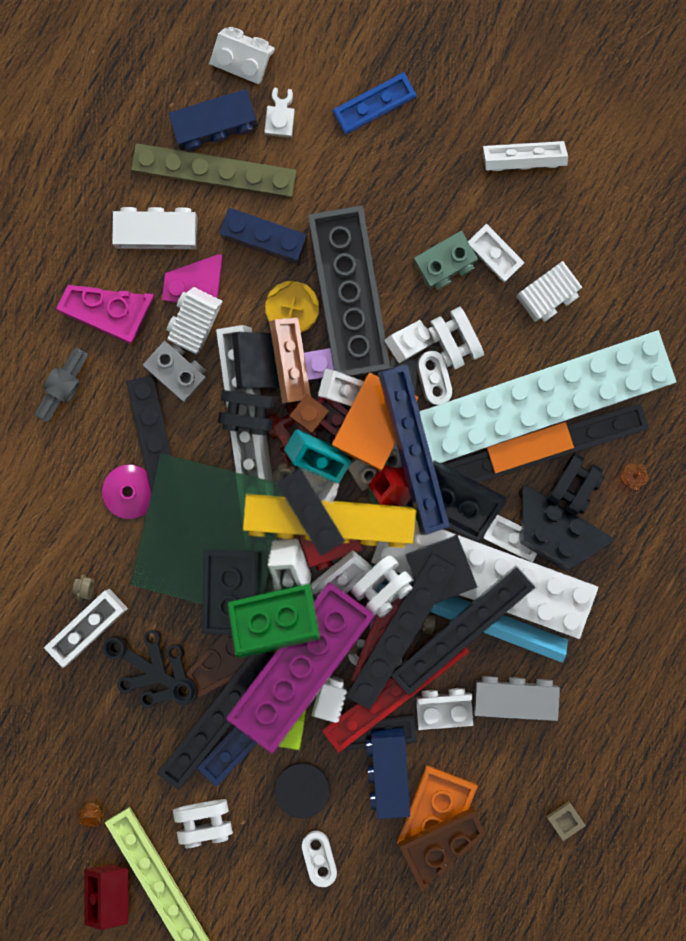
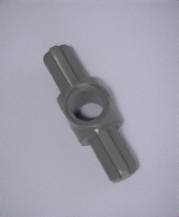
[35,348,88,422]

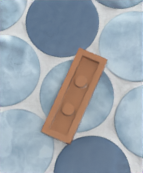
[269,317,311,403]

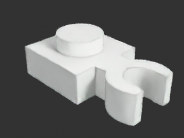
[265,88,295,138]

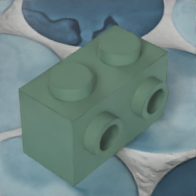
[413,230,478,290]

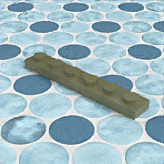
[131,143,297,198]

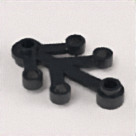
[103,629,198,708]

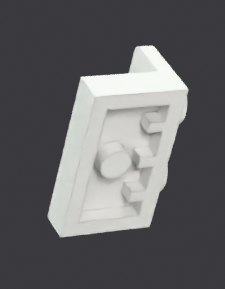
[416,688,473,730]

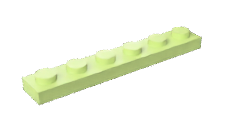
[105,807,210,941]

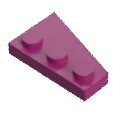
[56,285,155,345]

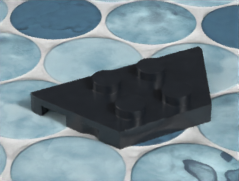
[519,484,614,572]

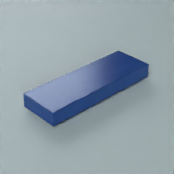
[332,72,417,136]

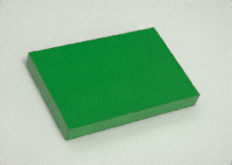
[227,583,320,658]

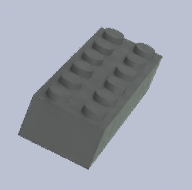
[308,205,391,378]

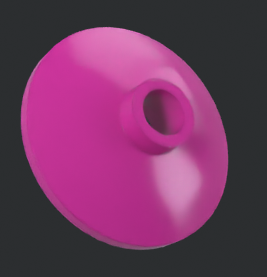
[102,465,154,519]

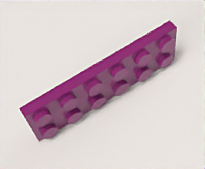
[226,582,375,755]

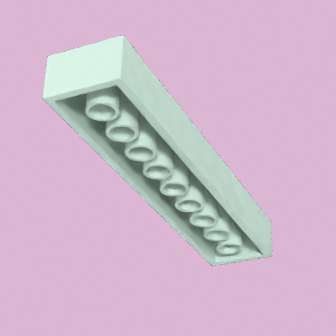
[420,330,676,463]

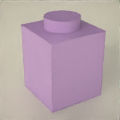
[304,348,335,383]

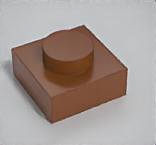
[290,394,329,433]

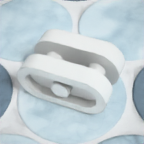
[428,307,484,370]
[351,555,414,618]
[173,799,233,848]

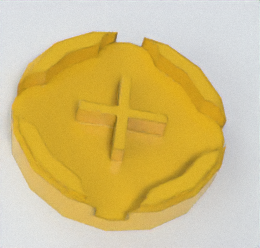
[265,281,319,333]

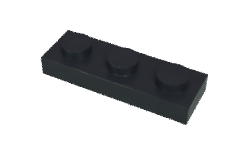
[276,468,345,556]

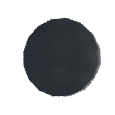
[275,762,330,819]

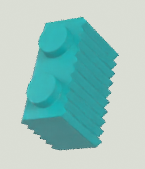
[284,429,351,484]

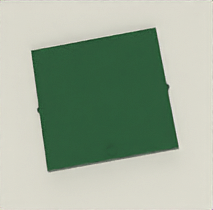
[130,453,284,604]

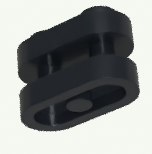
[217,390,277,436]
[546,453,605,516]

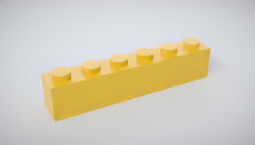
[243,494,416,548]

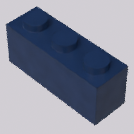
[168,88,258,151]
[220,208,307,265]
[366,728,410,819]

